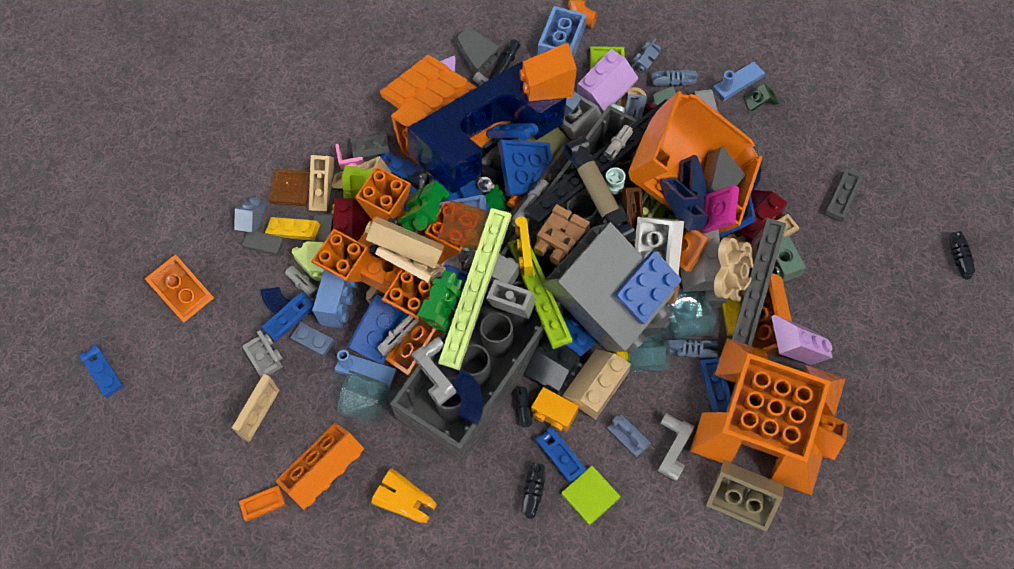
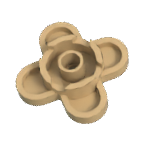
[714,237,753,301]

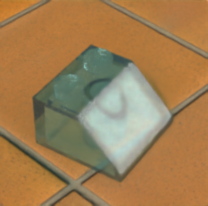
[666,291,716,340]
[627,331,670,372]
[337,370,390,427]

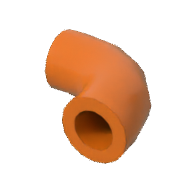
[568,0,597,28]

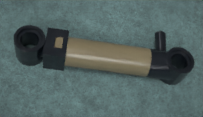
[564,136,636,242]

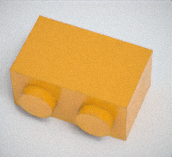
[531,387,579,432]

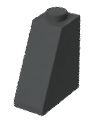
[457,27,500,75]
[704,146,745,194]

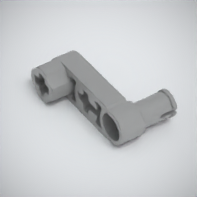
[411,337,456,406]
[658,413,695,482]

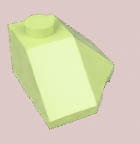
[292,241,324,281]

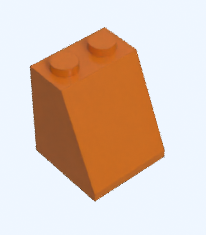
[519,43,577,101]

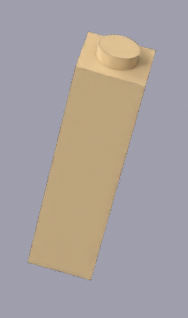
[365,216,444,269]

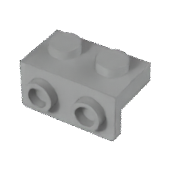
[242,330,283,378]

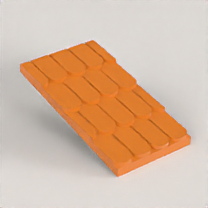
[380,55,515,158]

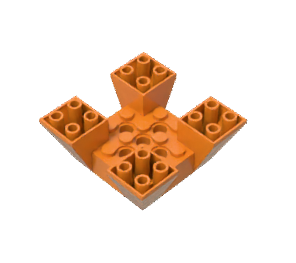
[311,166,480,319]
[689,338,846,496]

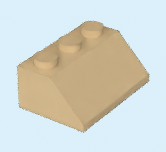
[562,350,631,420]

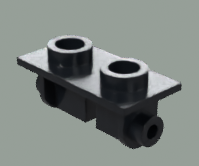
[471,162,505,191]

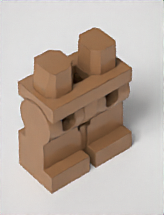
[534,204,590,265]

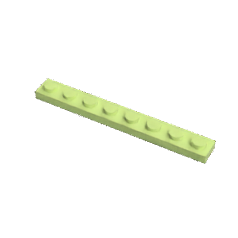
[438,208,512,371]

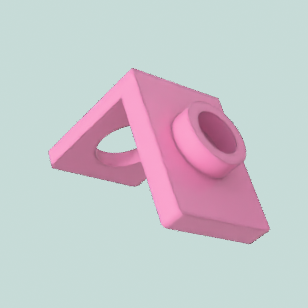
[335,144,364,170]

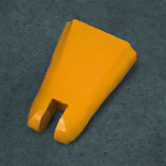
[371,468,437,523]

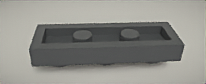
[825,168,864,222]

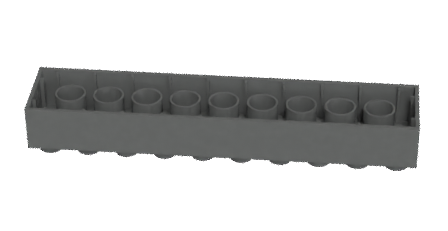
[390,105,646,462]

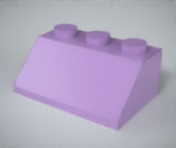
[577,49,638,113]
[772,315,833,365]

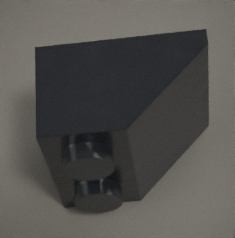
[524,334,580,395]

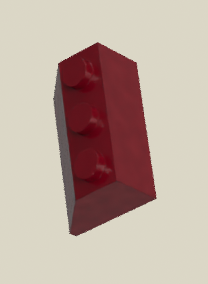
[729,190,788,245]
[333,198,372,241]

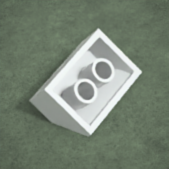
[635,217,684,275]

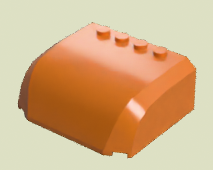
[628,91,762,234]

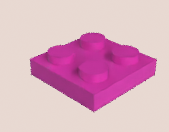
[701,185,739,233]

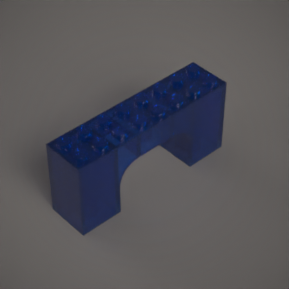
[407,61,566,194]

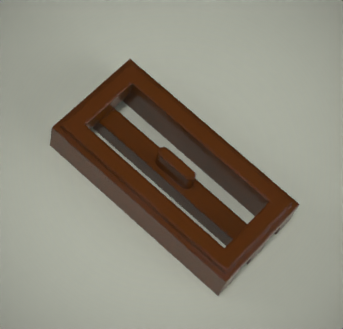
[622,188,643,227]

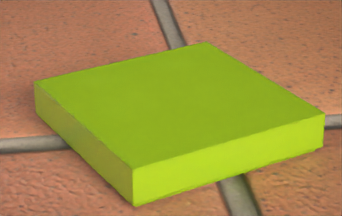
[561,466,621,526]

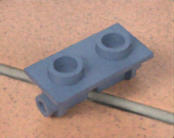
[631,38,661,73]
[607,414,651,457]

